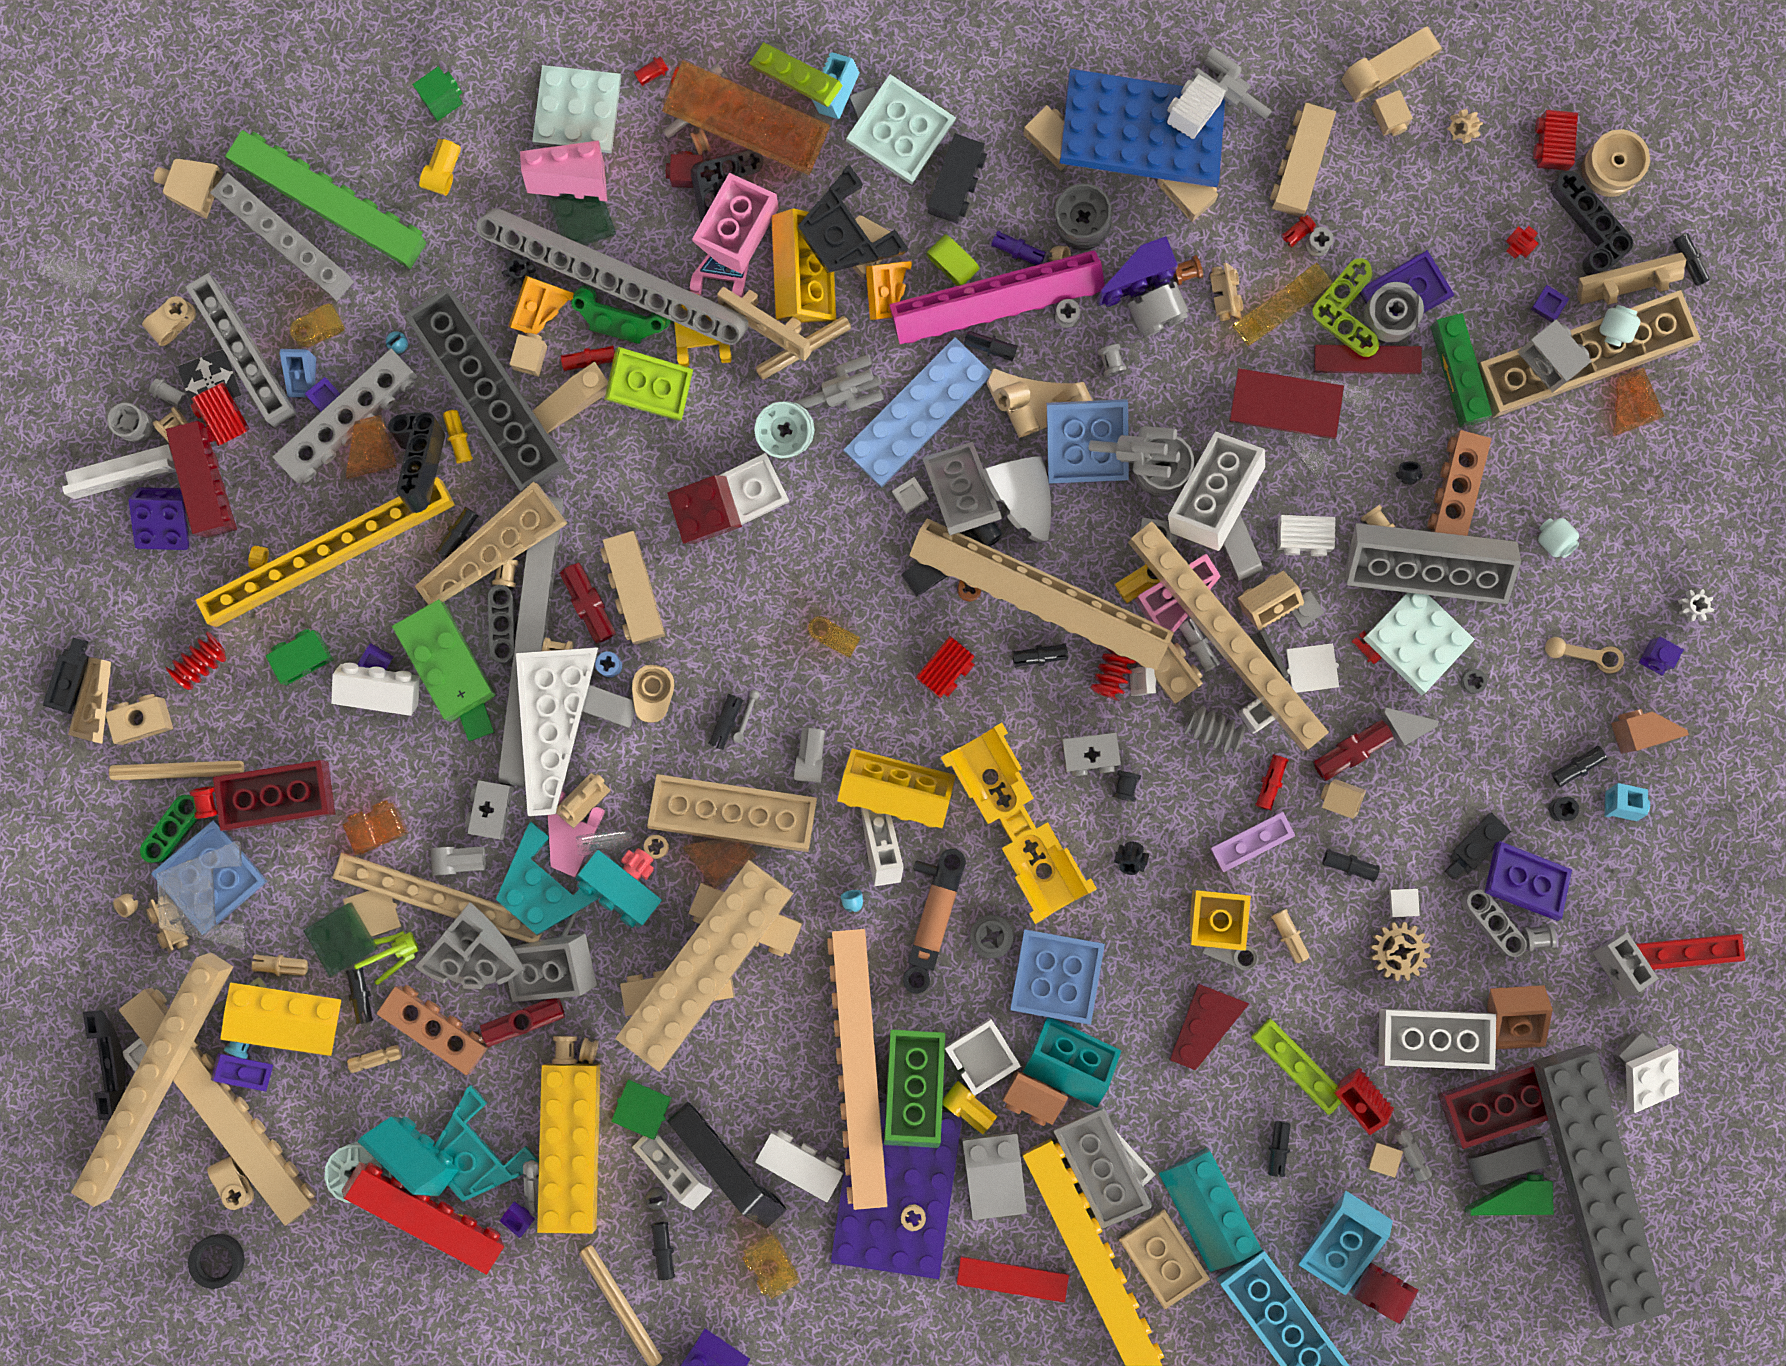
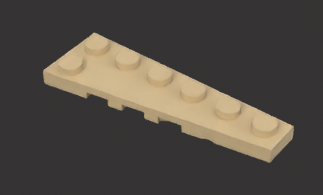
[415,482,567,605]

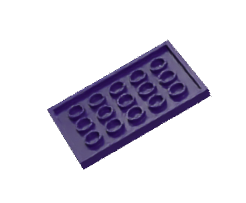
[831,1101,962,1279]

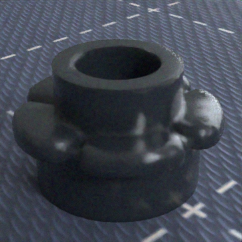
[1396,461,1423,485]

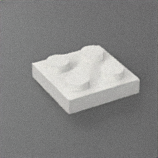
[719,453,789,525]
[1626,1044,1679,1113]

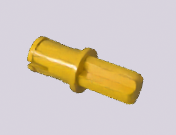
[443,410,473,464]

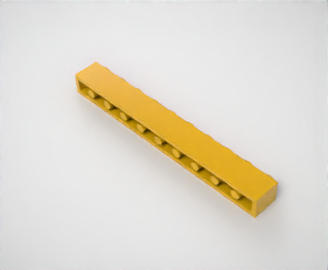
[196,477,455,627]
[1022,1138,1165,1366]

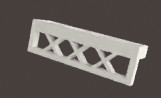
[62,444,176,499]

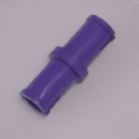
[991,230,1046,265]

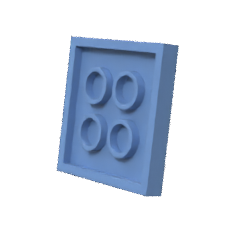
[1046,399,1129,484]
[151,820,268,935]
[1010,929,1105,1025]

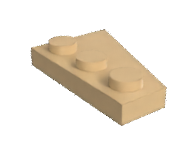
[68,657,111,744]

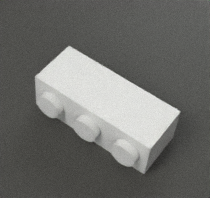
[331,663,420,716]
[755,1129,844,1202]

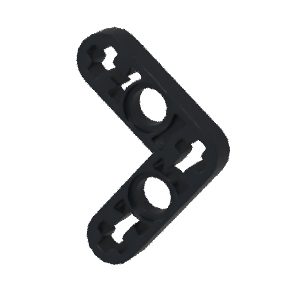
[691,149,764,222]

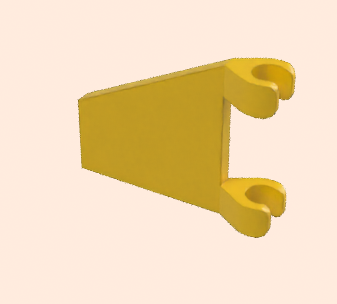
[674,294,732,367]

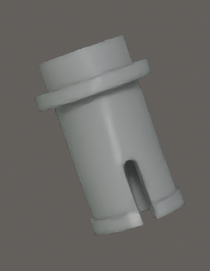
[149,378,186,409]

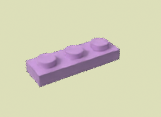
[1210,812,1295,873]

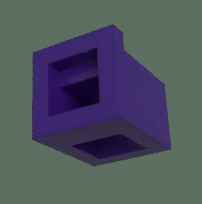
[1638,637,1684,676]

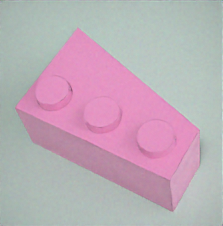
[520,140,608,202]
[1135,554,1221,632]

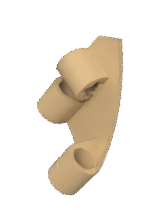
[986,369,1093,438]

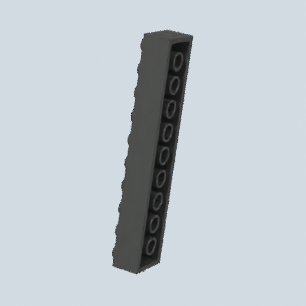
[1532,1045,1666,1330]

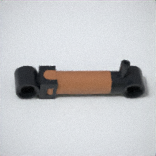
[903,849,966,994]

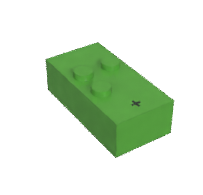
[392,599,497,722]
[884,1030,945,1148]

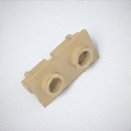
[1210,263,1243,321]
[556,773,611,829]
[146,895,189,954]

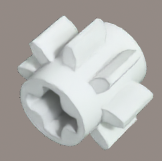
[1678,589,1714,622]

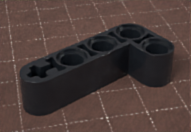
[1551,171,1634,276]
[388,412,445,513]
[901,522,1003,597]

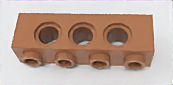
[1427,430,1492,536]
[377,984,488,1075]

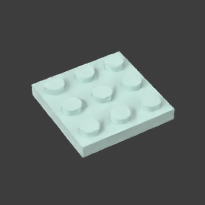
[532,65,621,153]
[846,74,956,185]
[1363,592,1475,696]

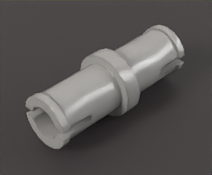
[1178,618,1220,672]

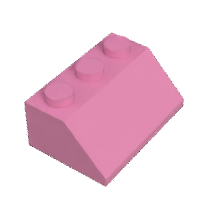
[692,173,779,274]

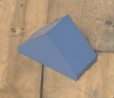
[280,349,316,397]

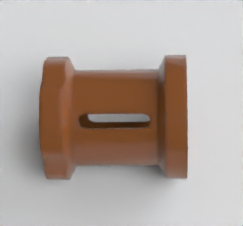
[1173,255,1203,286]
[957,580,981,602]

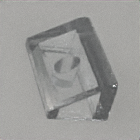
[36,252,100,295]
[576,828,632,856]

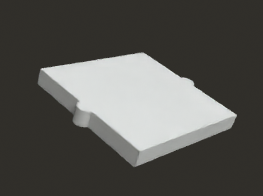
[1286,643,1339,693]

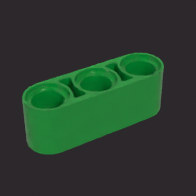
[140,795,198,863]

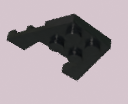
[797,164,908,273]

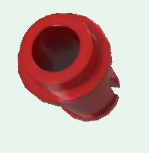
[634,56,669,87]
[1281,215,1316,248]
[1352,630,1382,665]

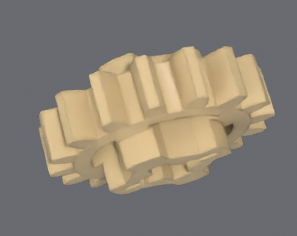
[1369,922,1431,981]

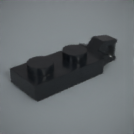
[43,637,89,714]
[1444,813,1511,879]

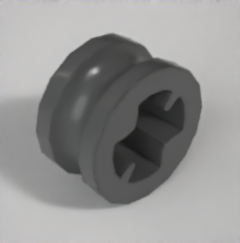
[1461,669,1488,694]

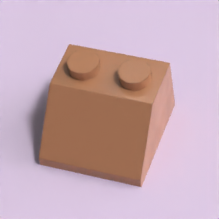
[1611,709,1689,754]
[1487,985,1553,1050]
[1002,1069,1068,1126]

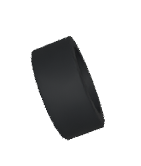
[188,1234,245,1289]

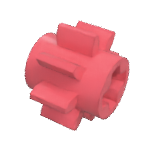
[621,848,654,881]

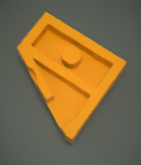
[866,261,912,320]
[508,276,574,335]

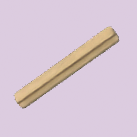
[756,316,851,380]

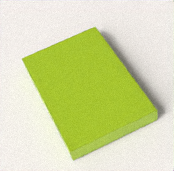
[604,347,693,421]

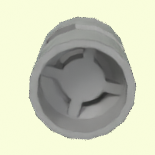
[107,403,153,444]

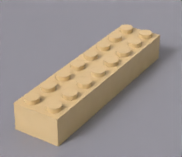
[1478,290,1701,418]
[615,860,794,1072]

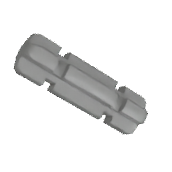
[1395,1129,1432,1181]
[523,1160,539,1212]

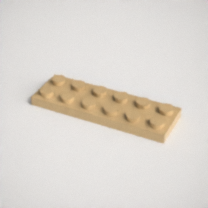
[647,774,817,852]

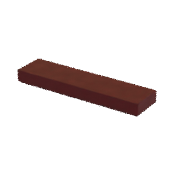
[1314,345,1422,374]

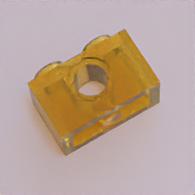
[742,1231,801,1300]

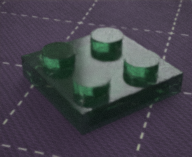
[549,194,616,246]
[303,902,378,977]

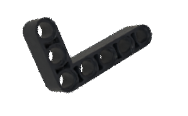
[667,1101,787,1229]

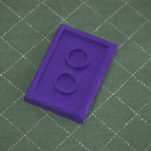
[1359,250,1455,316]
[1484,841,1572,921]

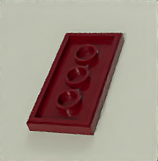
[1229,368,1344,439]

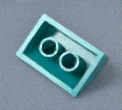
[1023,1017,1122,1108]
[357,1116,459,1196]

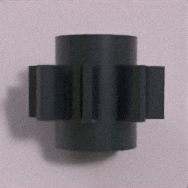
[502,254,536,287]
[1114,841,1149,875]

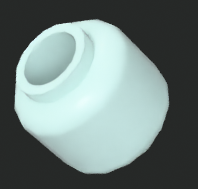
[1600,305,1640,347]
[1538,518,1579,558]

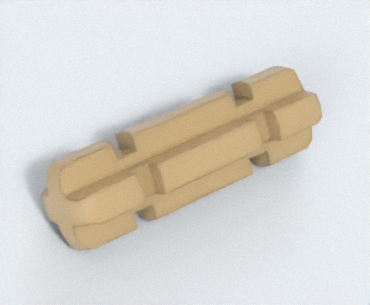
[347,1045,402,1073]

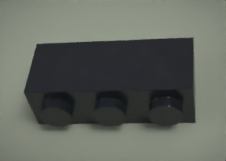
[928,133,987,224]

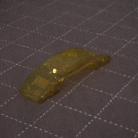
[1232,262,1333,347]

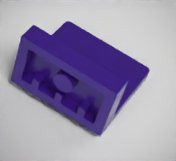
[128,487,189,550]

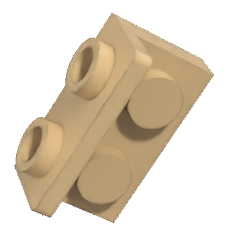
[1154,641,1203,705]

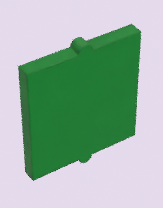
[611,1079,672,1140]

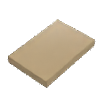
[1119,1208,1210,1310]

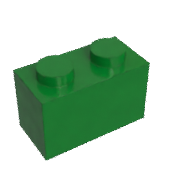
[412,66,463,122]
[265,629,334,686]

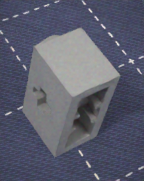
[1061,733,1121,777]
[465,780,514,840]
[1592,932,1659,998]

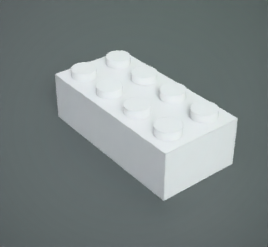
[1168,431,1265,551]
[1378,1008,1496,1070]

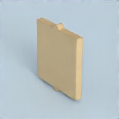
[343,890,401,942]

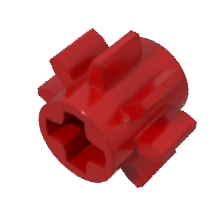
[1505,225,1539,259]

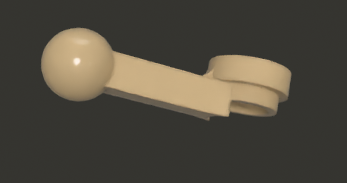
[1545,637,1624,674]

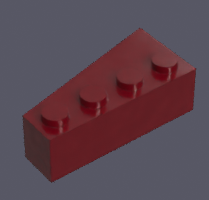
[165,421,237,538]

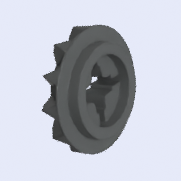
[970,915,1013,958]

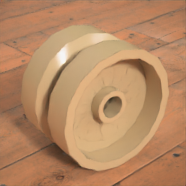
[1581,129,1650,197]

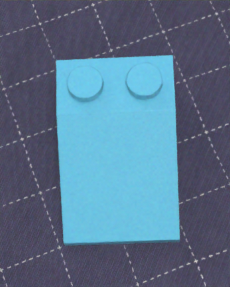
[1299,1191,1393,1295]

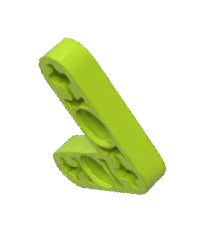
[1313,258,1379,357]

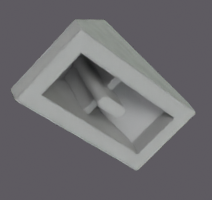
[1380,707,1439,747]

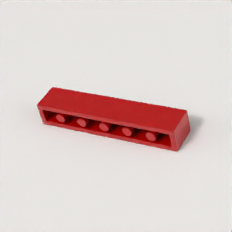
[342,1162,505,1275]

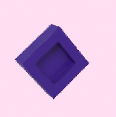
[1531,285,1569,322]
[305,377,340,413]
[357,643,394,671]
[499,1201,535,1238]

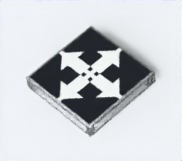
[176,348,246,416]

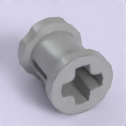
[1306,227,1334,257]
[1055,299,1080,328]
[1097,344,1127,377]
[1523,924,1557,952]

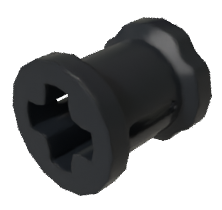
[1112,770,1141,802]
[1548,797,1579,822]

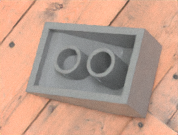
[508,934,597,1002]
[962,1131,1027,1220]

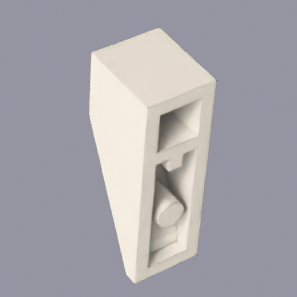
[860,807,903,886]
[632,1133,712,1210]

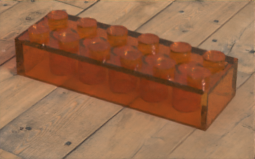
[660,57,831,175]

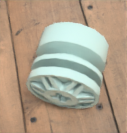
[754,401,815,459]
[324,1141,391,1203]

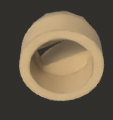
[1048,246,1071,262]
[113,893,138,918]

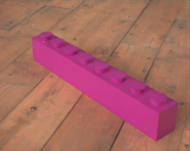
[889,250,1105,344]

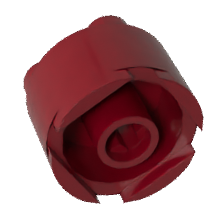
[1352,1262,1419,1324]

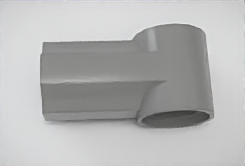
[794,728,825,783]
[431,847,486,876]
[1202,946,1258,970]

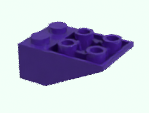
[1097,236,1178,307]
[680,1328,750,1366]

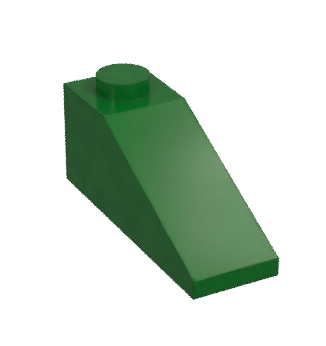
[1465,1173,1554,1216]

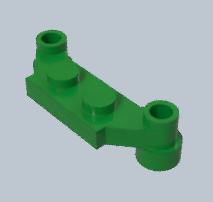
[571,285,672,344]

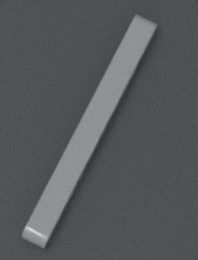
[476,208,749,345]
[499,496,563,787]

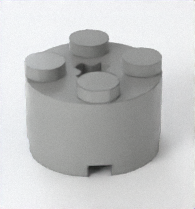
[1127,282,1189,338]
[1364,282,1424,342]

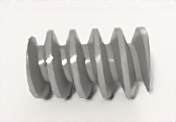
[1183,706,1245,757]

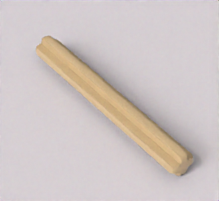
[109,761,244,780]
[579,1245,662,1366]

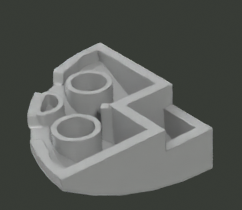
[981,456,1051,543]
[415,902,523,989]

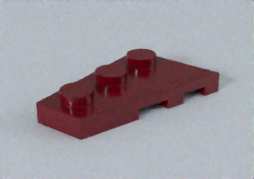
[1169,984,1250,1070]

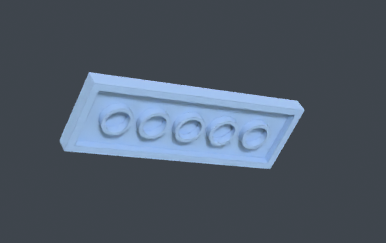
[844,337,991,488]

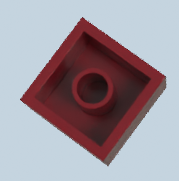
[667,475,742,544]

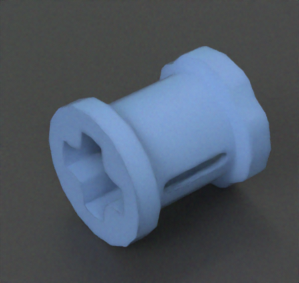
[595,652,622,678]

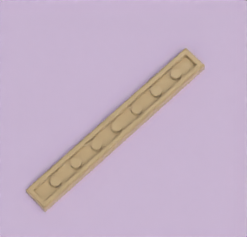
[332,852,542,943]

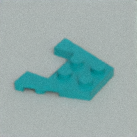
[496,822,600,936]
[434,1085,539,1202]

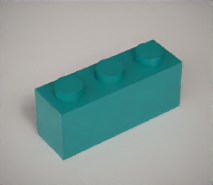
[575,850,662,929]

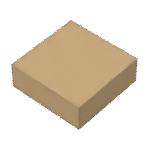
[1367,1142,1403,1178]

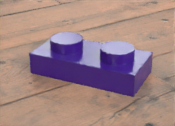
[211,1053,273,1092]

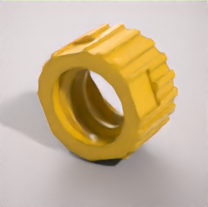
[248,545,269,570]

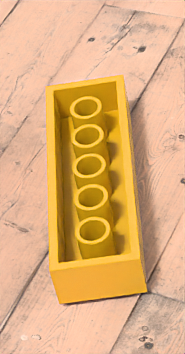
[537,1063,600,1234]

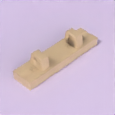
[1577,253,1686,305]
[717,287,811,361]

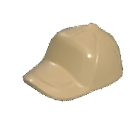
[632,665,674,723]

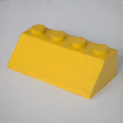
[772,208,836,323]
[837,748,956,828]
[221,983,341,1056]

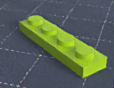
[749,42,843,107]

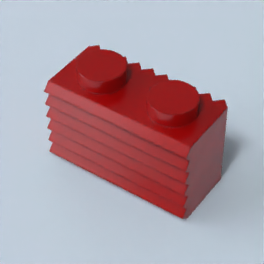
[1533,110,1578,171]
[191,382,250,446]
[915,636,975,699]
[1334,1068,1394,1135]

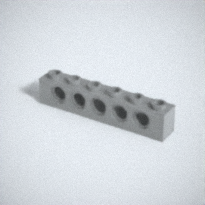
[210,173,354,301]
[185,273,298,427]
[273,348,418,484]

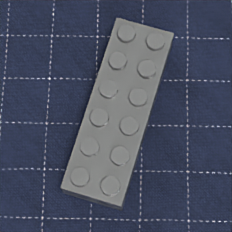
[1345,523,1521,604]

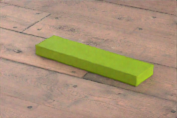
[1251,1018,1342,1115]

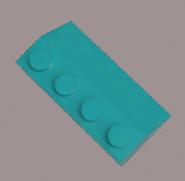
[1159,1148,1262,1272]

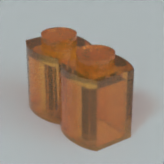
[343,800,408,855]

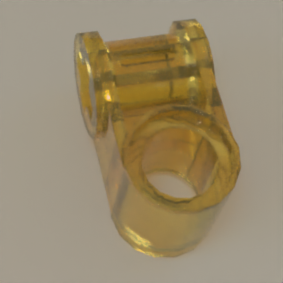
[290,303,345,348]

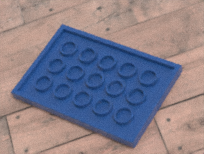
[1059,69,1225,188]

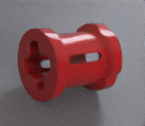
[189,786,218,819]

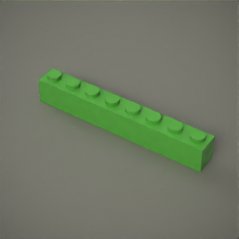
[225,130,427,269]

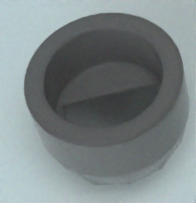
[645,1187,668,1210]

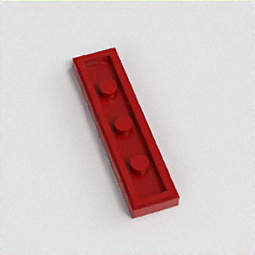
[1636,934,1746,970]
[956,1256,1069,1303]

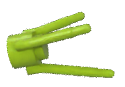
[354,931,419,985]

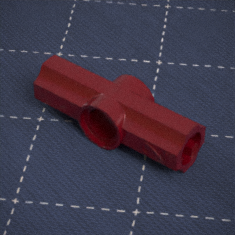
[559,562,617,644]
[1312,720,1394,781]
[480,998,566,1048]

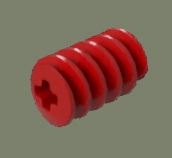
[165,631,227,690]
[1090,647,1136,701]

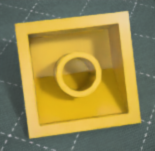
[1190,890,1251,951]

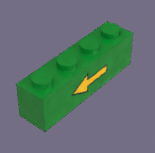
[1430,313,1492,428]

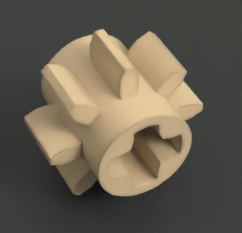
[1447,108,1483,144]

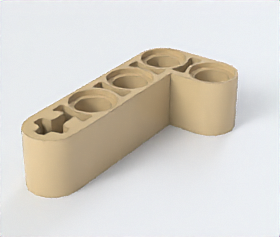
[1341,27,1442,103]

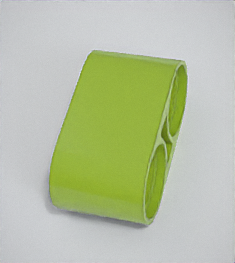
[926,234,980,286]

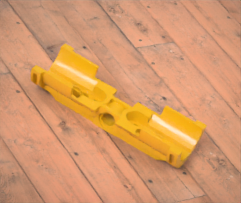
[941,723,1097,924]

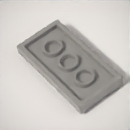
[922,442,1002,536]
[1053,1107,1152,1229]

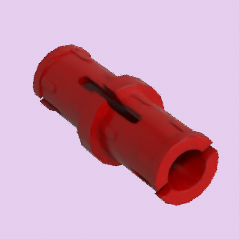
[561,345,615,372]
[1255,754,1289,811]

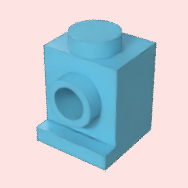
[1604,783,1650,821]

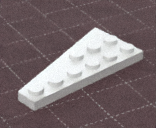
[516,648,598,816]

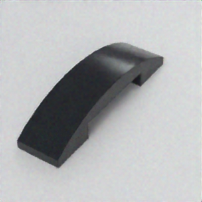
[83,1010,125,1120]

